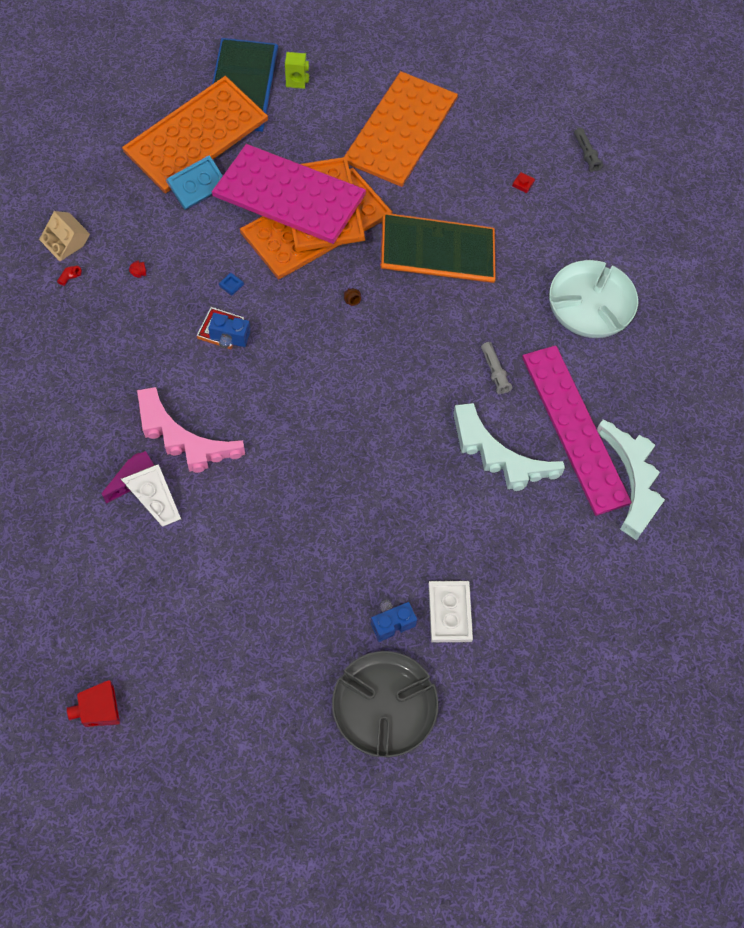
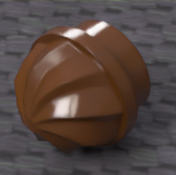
[344,287,361,306]

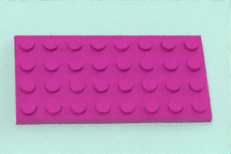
[212,144,366,244]

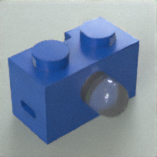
[208,313,250,349]
[371,599,417,642]

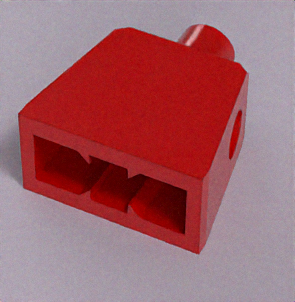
[67,680,120,727]

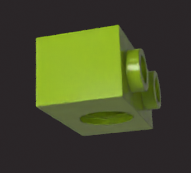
[285,52,309,89]

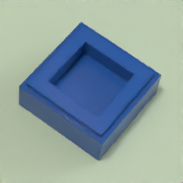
[219,273,244,296]

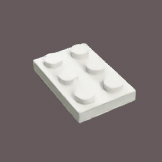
[428,581,473,642]

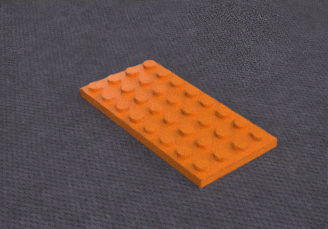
[344,71,458,187]
[122,76,268,194]
[240,167,392,280]

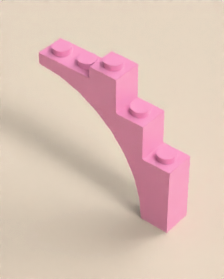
[137,387,245,473]

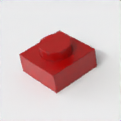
[512,172,535,193]

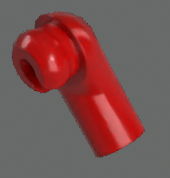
[57,265,82,286]

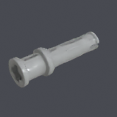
[481,342,513,394]

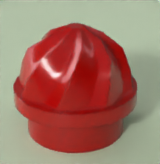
[129,260,146,278]

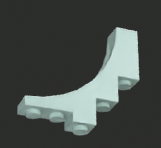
[453,403,565,491]
[597,419,665,540]

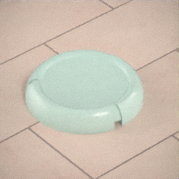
[549,260,638,338]

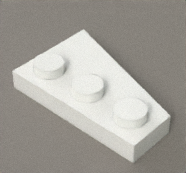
[121,464,181,527]

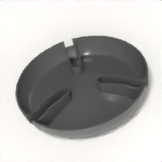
[332,651,438,758]

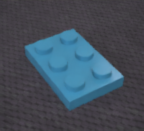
[166,155,223,210]

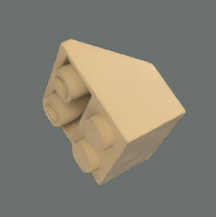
[39,211,90,261]

